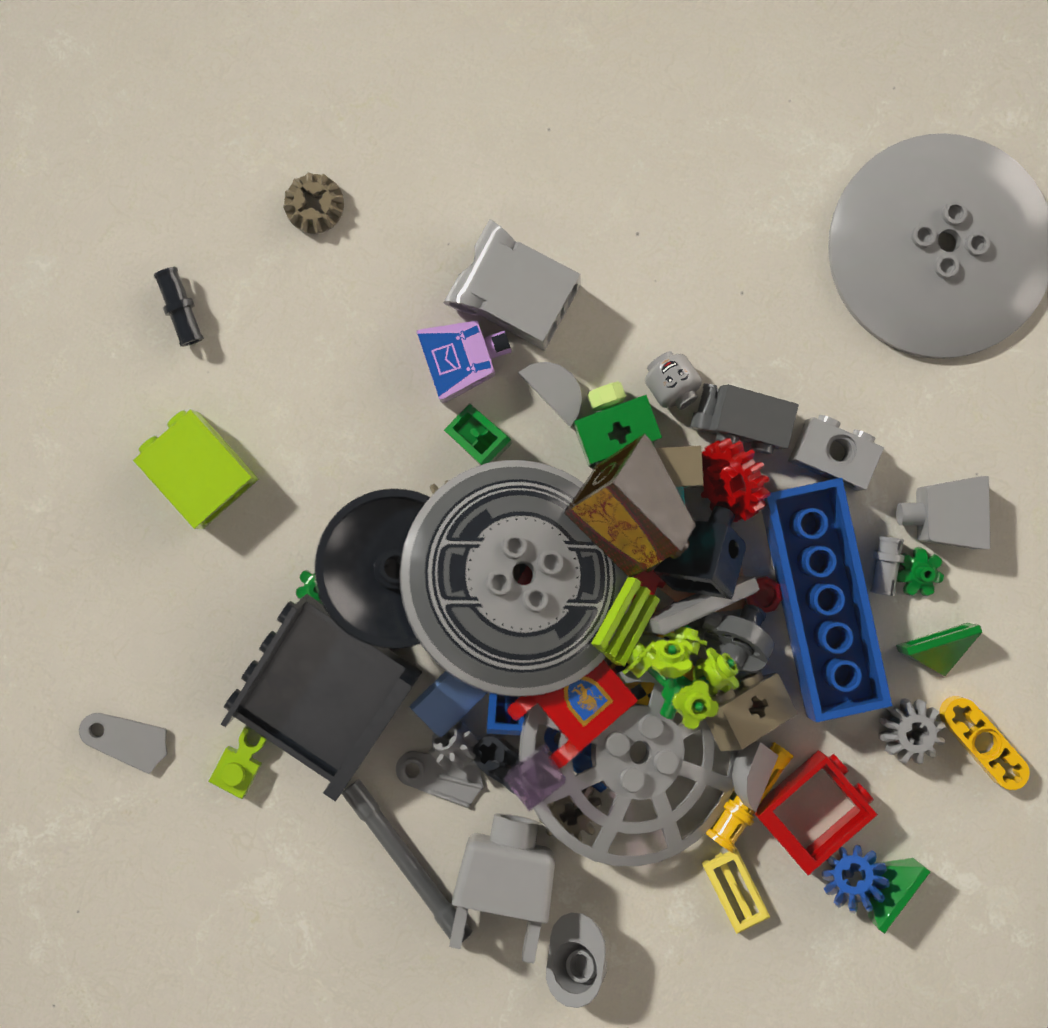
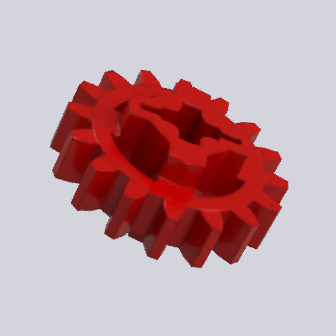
[701,438,770,522]

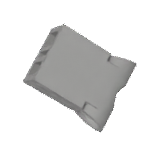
[444,219,581,351]

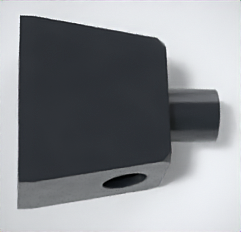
[654,506,746,599]

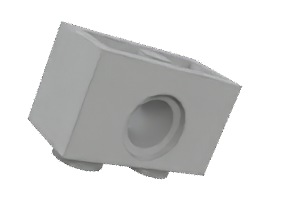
[788,415,884,491]

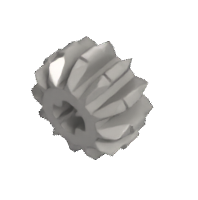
[878,698,946,764]

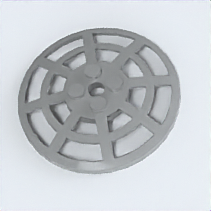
[519,634,739,866]

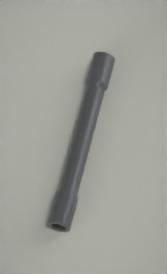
[341,779,472,942]

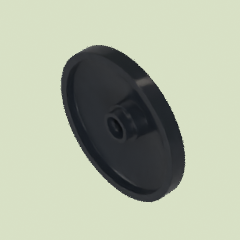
[314,489,430,649]

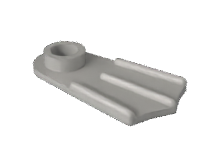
[79,713,167,774]
[396,751,484,808]

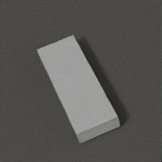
[644,576,760,635]

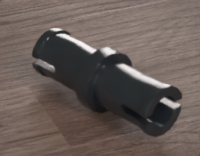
[154,267,204,347]

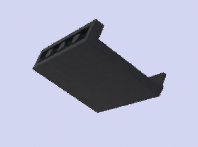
[221,594,422,802]

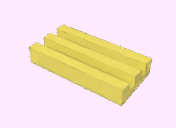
[701,848,770,934]

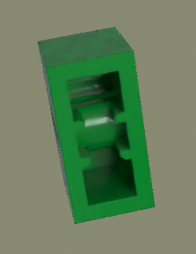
[573,395,662,466]

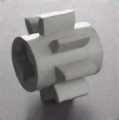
[429,721,479,771]

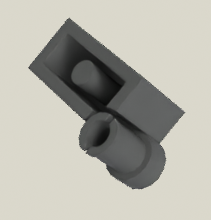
[690,384,799,455]

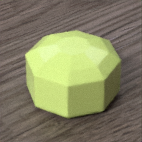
[587,381,626,411]

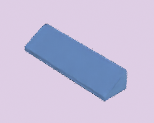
[410,671,488,737]

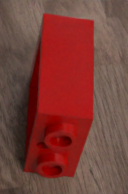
[754,750,878,876]

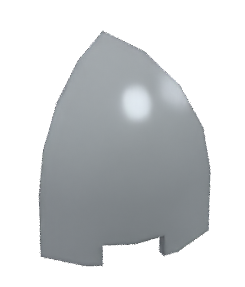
[732,741,778,812]

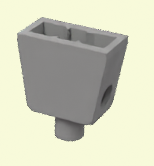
[896,476,991,549]

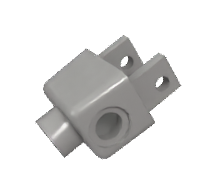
[449,813,555,963]

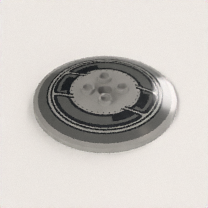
[400,460,634,697]

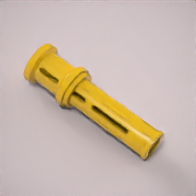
[706,742,794,853]

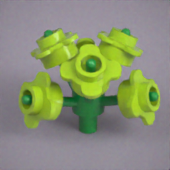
[622,625,739,729]

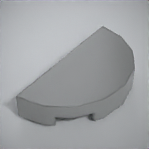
[518,362,582,427]

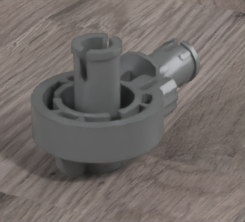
[672,601,774,673]

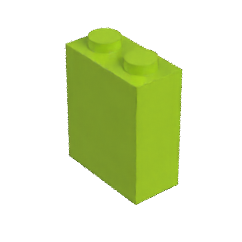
[133,409,259,529]

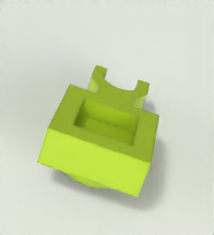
[208,726,267,799]

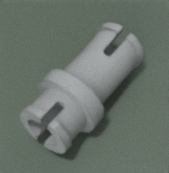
[870,536,905,596]

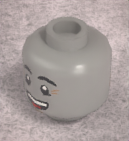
[645,351,702,410]

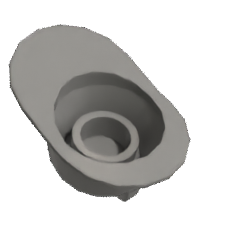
[546,912,607,1008]

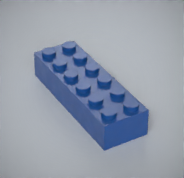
[761,478,892,723]

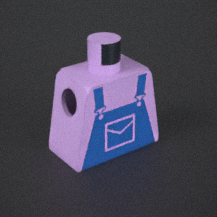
[417,321,512,404]

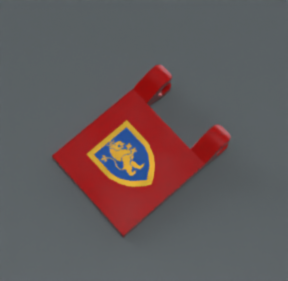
[507,660,638,769]

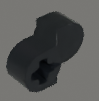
[473,736,545,796]

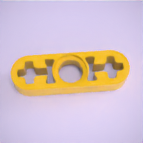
[939,696,1030,790]

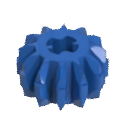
[822,845,890,913]

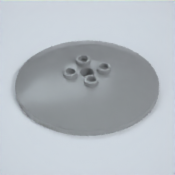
[828,133,1048,359]

